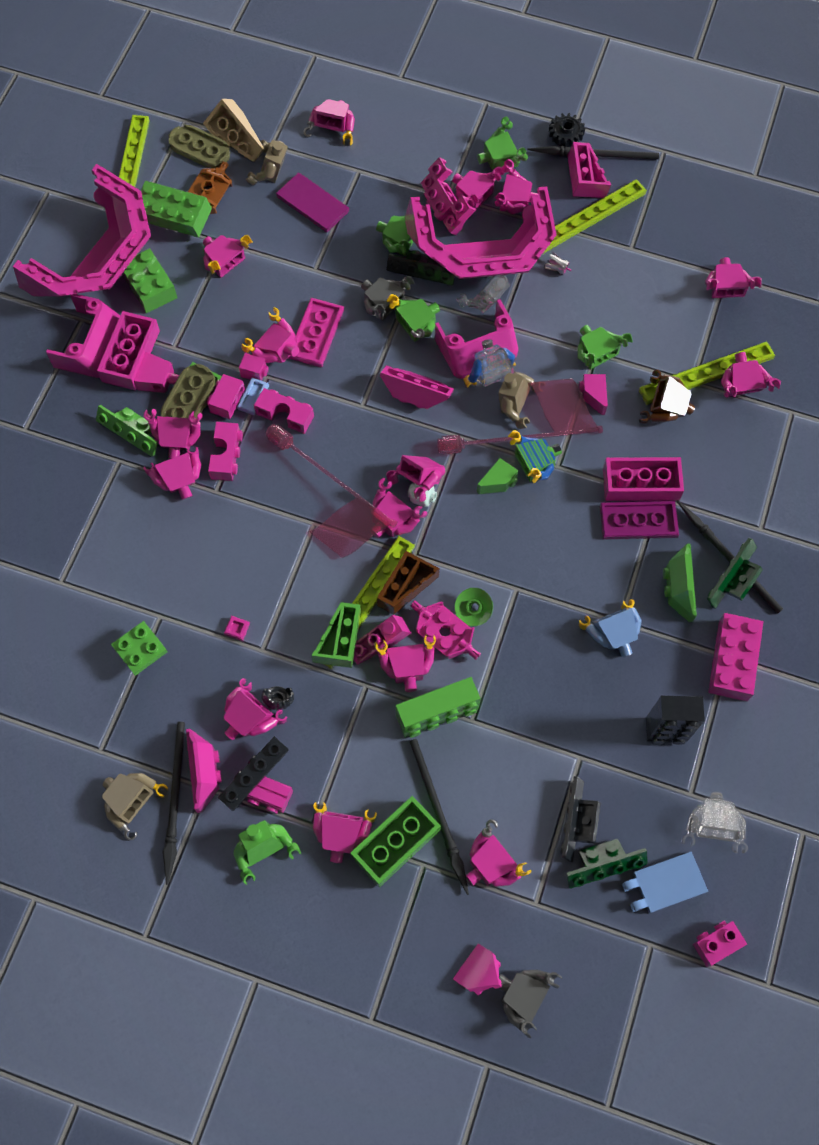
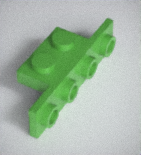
[96,405,158,457]

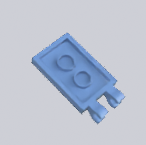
[622,852,708,914]

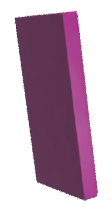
[276,172,349,232]
[600,501,679,540]

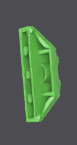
[663,544,697,622]

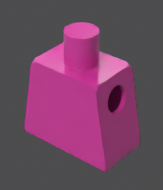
[134,352,180,393]

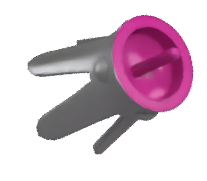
[545,252,571,275]

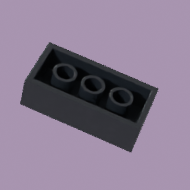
[646,695,705,745]

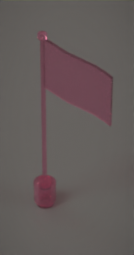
[437,378,603,455]
[266,424,398,558]

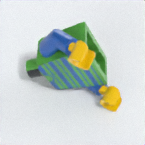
[508,430,562,483]

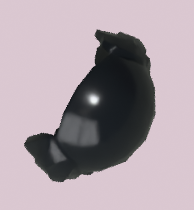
[261,686,294,710]

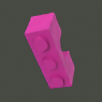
[254,388,314,434]
[208,422,243,481]

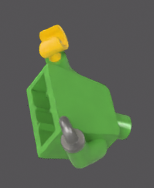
[386,294,440,342]

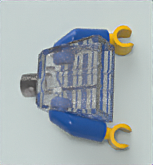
[463,339,516,388]

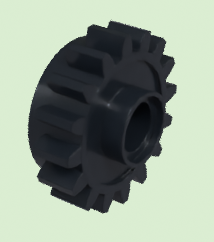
[548,113,585,147]

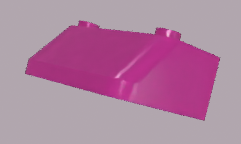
[46,294,120,378]
[434,299,518,379]

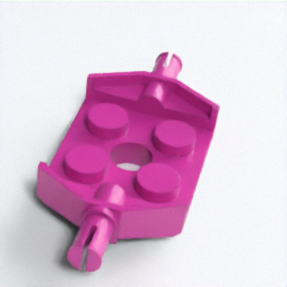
[410,600,481,660]

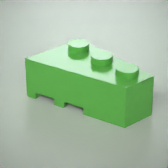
[311,602,361,668]

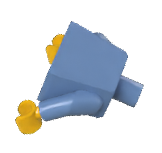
[579,599,642,657]

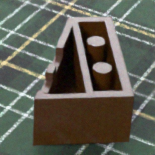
[377,551,440,615]

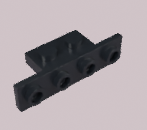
[386,250,455,285]
[217,736,289,811]
[561,776,601,862]

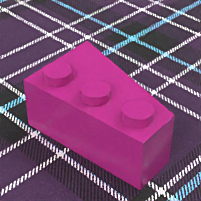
[568,142,611,198]

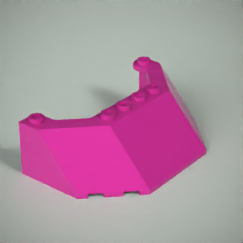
[13,164,151,296]
[405,186,556,279]

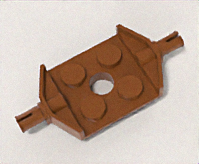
[188,161,233,214]

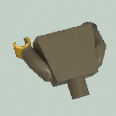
[102,773,168,840]

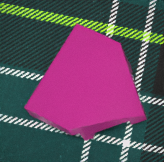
[453,944,502,995]

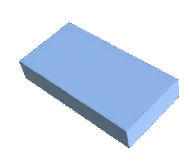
[237,377,269,415]

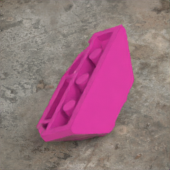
[380,365,454,409]
[186,729,222,813]

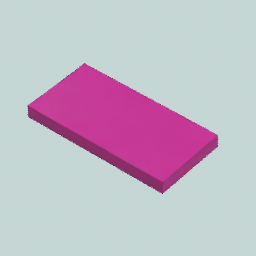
[288,298,344,368]

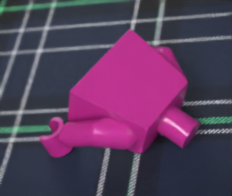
[495,159,538,215]
[452,167,504,210]
[705,257,762,298]
[721,352,781,398]
[144,409,202,459]
[144,447,201,500]
[386,455,445,502]
[371,478,427,538]
[224,678,287,740]

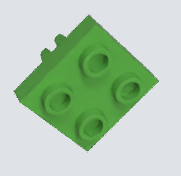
[111,621,168,676]

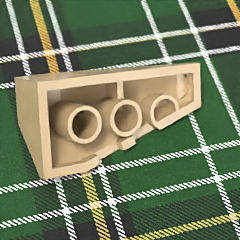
[203,99,265,161]

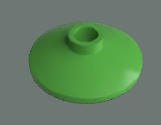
[455,588,493,626]

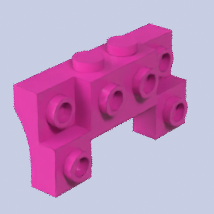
[421,157,476,235]

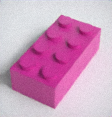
[97,311,160,390]
[603,457,684,501]
[708,613,764,701]

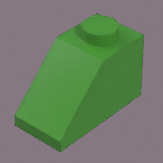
[477,458,518,494]

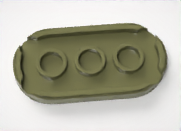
[169,125,230,168]
[161,364,216,418]

